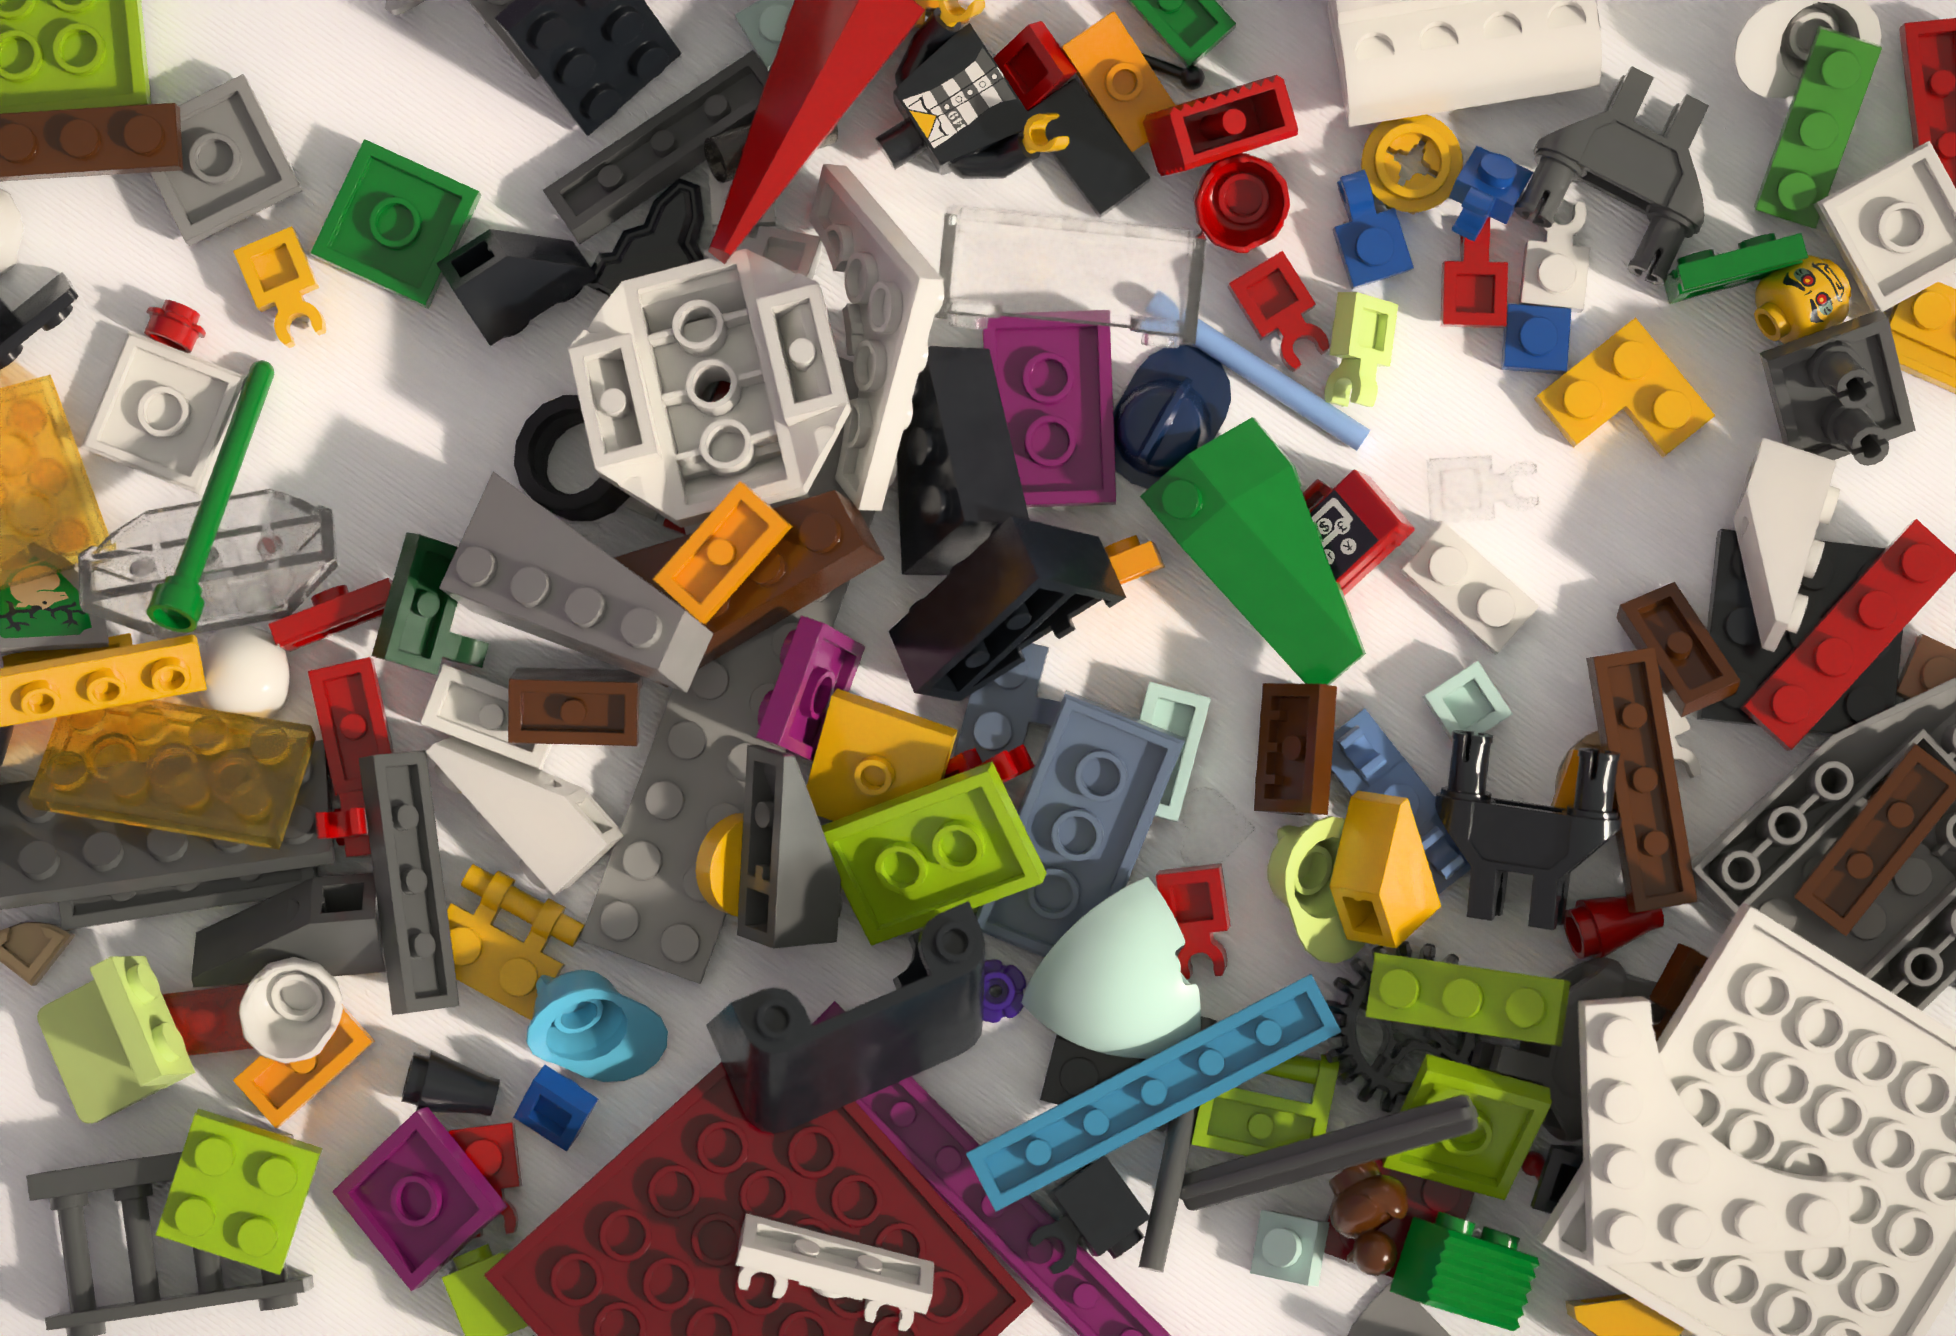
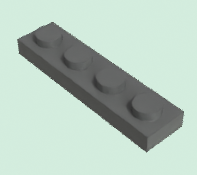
[543,50,769,245]
[359,750,460,1015]
[58,866,318,931]

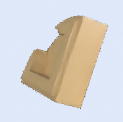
[0,922,76,986]

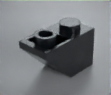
[436,229,597,346]

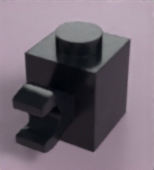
[1027,1155,1151,1274]

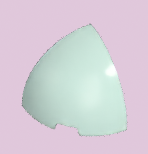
[1021,876,1201,1058]

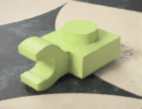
[1324,292,1398,407]

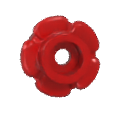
[144,300,206,353]

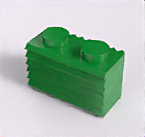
[1389,1211,1540,1332]

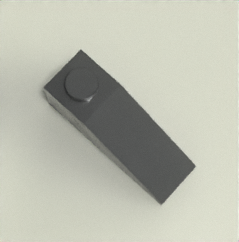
[737,745,842,949]

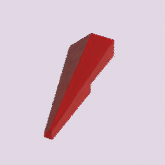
[708,0,925,265]

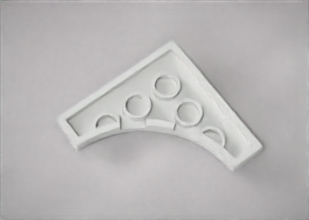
[809,164,944,511]
[1578,996,1850,1267]

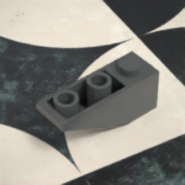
[191,873,386,988]

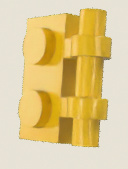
[447,864,585,1020]

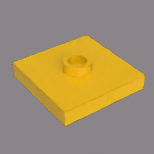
[806,688,958,821]

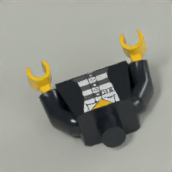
[875,0,1069,179]

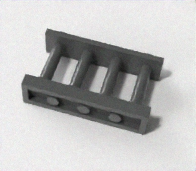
[26,1135,314,1336]

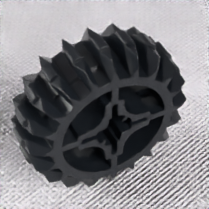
[1325,941,1481,1113]

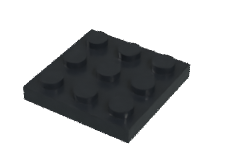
[1697,529,1903,735]

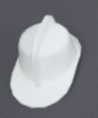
[1733,0,1882,98]

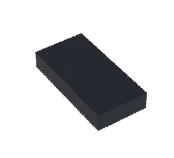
[1028,78,1151,219]

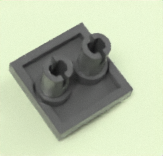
[1759,309,1916,466]

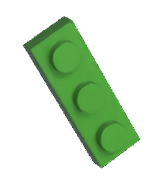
[1754,25,1882,229]

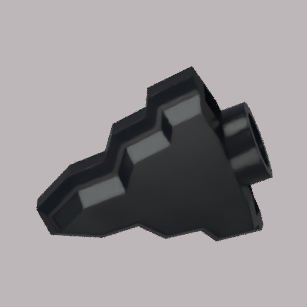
[586,178,705,297]

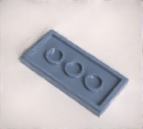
[976,690,1186,957]

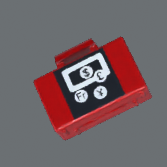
[1303,469,1415,596]

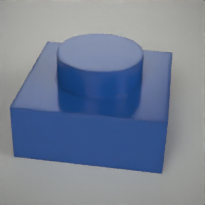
[1501,304,1572,375]
[513,1065,599,1152]

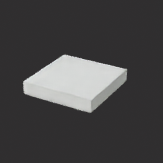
[1813,141,1956,312]
[80,330,246,496]

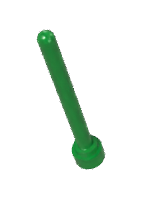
[146,360,275,633]

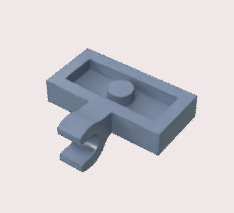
[954,643,1061,763]

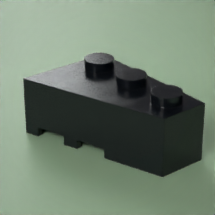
[888,516,1127,702]

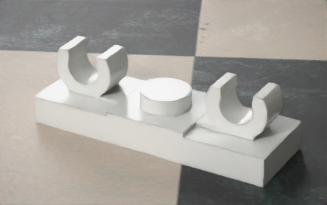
[736,1214,934,1331]

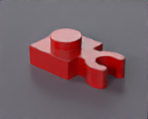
[1227,251,1330,372]
[1156,863,1231,980]
[448,1122,522,1238]

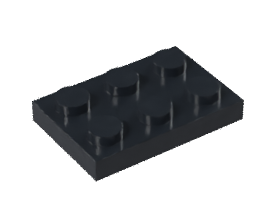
[495,0,682,136]

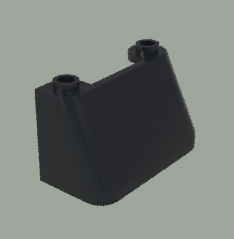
[706,901,985,1134]

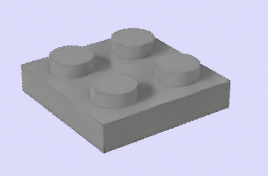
[151,74,303,246]

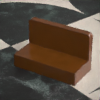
[508,667,643,746]

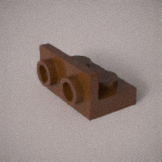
[1254,683,1337,816]

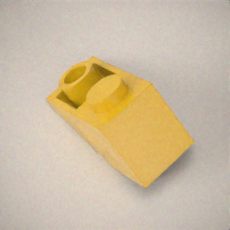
[1329,791,1441,948]

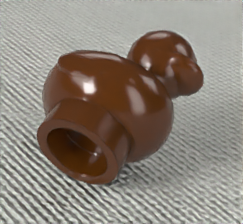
[1329,1160,1408,1276]

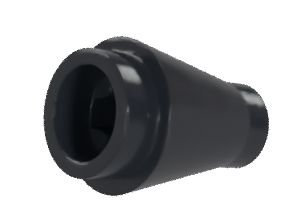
[401,1049,500,1117]

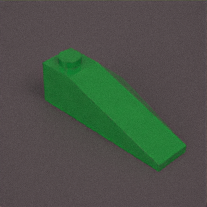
[1140,417,1366,685]

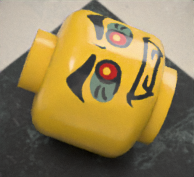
[1754,255,1851,344]

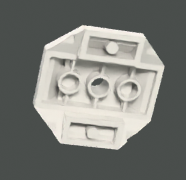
[568,249,851,528]

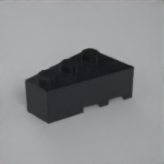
[897,346,1030,575]

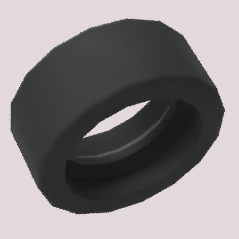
[514,395,631,521]

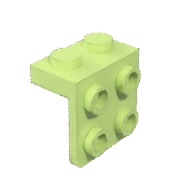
[37,956,196,1124]

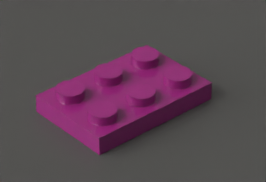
[983,312,1116,508]

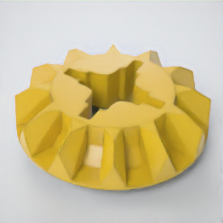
[1360,114,1463,215]

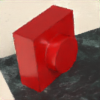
[993,21,1078,112]

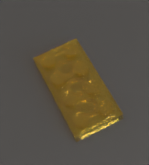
[29,700,316,850]

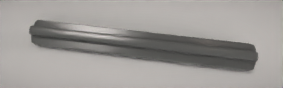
[1180,1094,1478,1211]

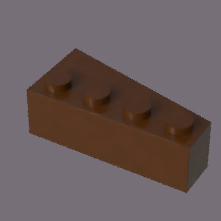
[613,490,885,688]

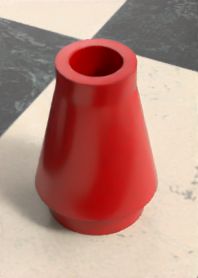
[1563,896,1664,959]

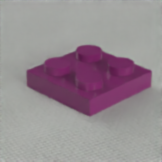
[756,615,866,762]
[332,1107,508,1291]

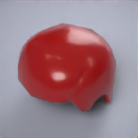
[1193,153,1291,253]

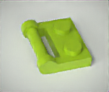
[1191,1054,1340,1156]

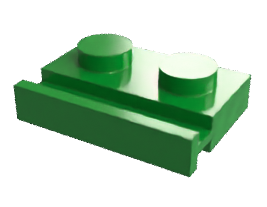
[1664,233,1808,304]

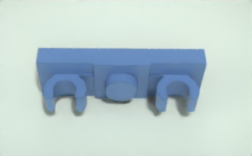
[1331,708,1471,895]

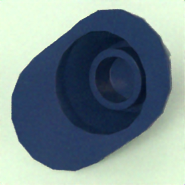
[1113,345,1231,489]

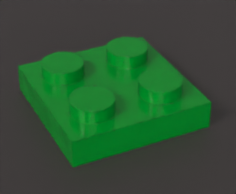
[310,139,482,309]

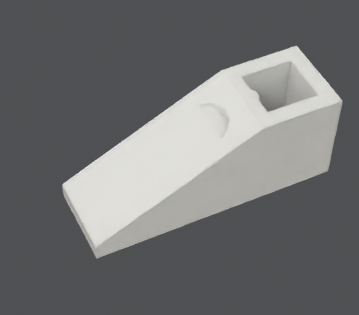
[1733,437,1841,652]
[426,736,624,895]

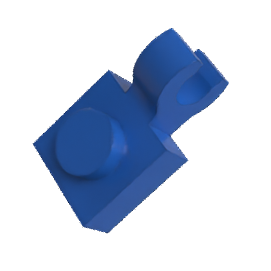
[1449,145,1534,241]
[1332,169,1414,290]

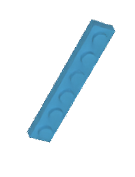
[966,974,1342,1212]

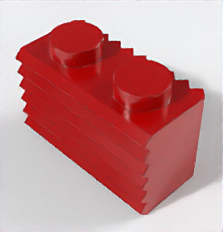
[1143,75,1298,177]

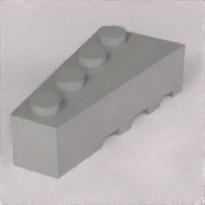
[439,471,713,693]

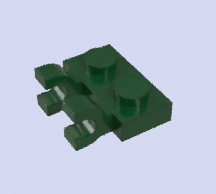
[371,532,489,675]

